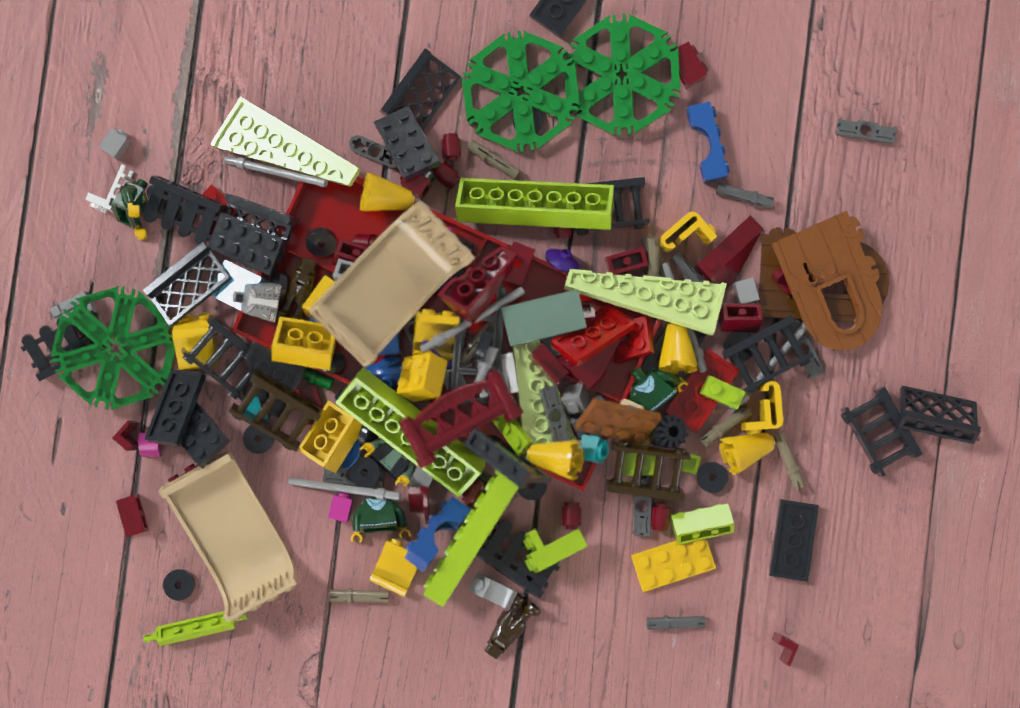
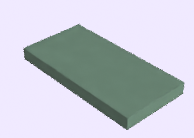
[501,289,587,346]

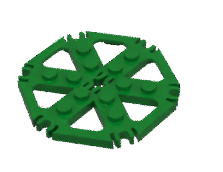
[564,13,680,136]
[462,31,580,153]
[51,286,175,410]

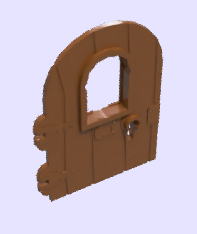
[772,211,882,350]

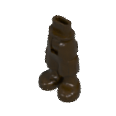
[276,257,318,321]
[484,593,542,659]

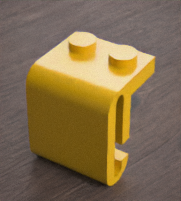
[659,212,717,253]
[412,309,459,361]
[172,312,220,371]
[740,381,783,434]
[369,538,417,597]

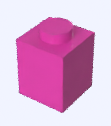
[328,492,354,523]

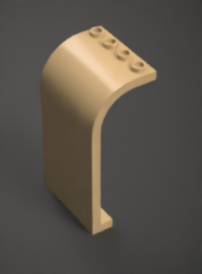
[308,201,475,367]
[159,450,298,622]

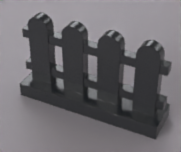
[142,176,227,244]
[21,311,110,381]
[476,521,560,599]

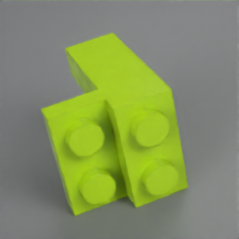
[523,529,588,574]

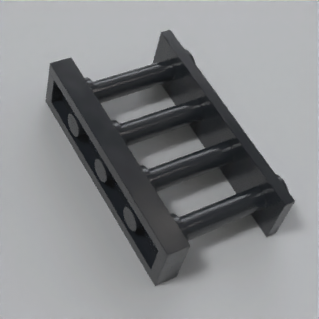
[573,177,650,236]
[181,315,251,401]
[721,315,814,394]
[841,386,923,477]

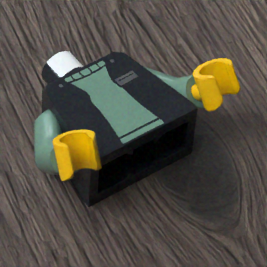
[360,438,415,490]

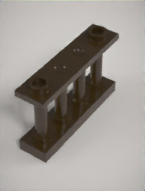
[229,369,323,452]
[605,440,691,502]

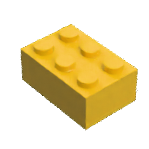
[272,317,337,370]
[298,400,363,473]

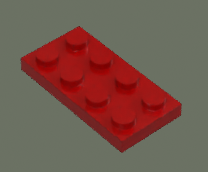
[551,304,635,366]
[665,349,739,434]

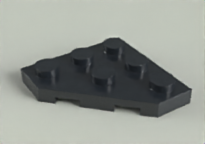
[244,341,306,418]

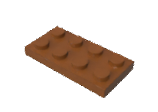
[575,398,662,444]

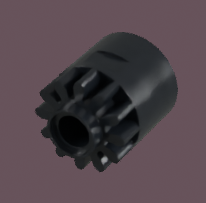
[648,415,689,449]

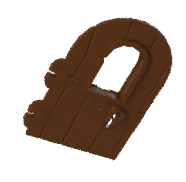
[759,227,889,322]

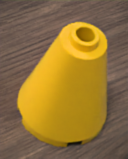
[360,173,415,211]
[658,323,697,374]
[719,432,775,475]
[527,440,584,480]

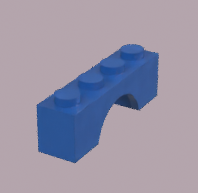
[686,102,730,184]
[405,496,471,572]

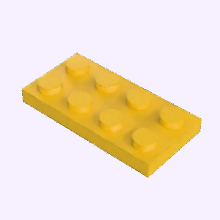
[631,539,716,592]

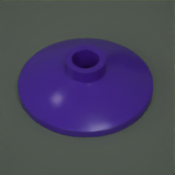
[545,248,581,273]

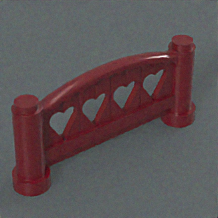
[399,369,524,468]

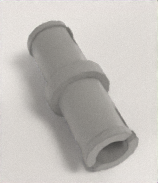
[474,346,498,382]

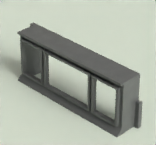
[448,283,507,405]

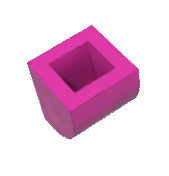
[138,433,162,457]

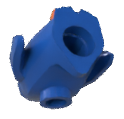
[364,357,403,389]

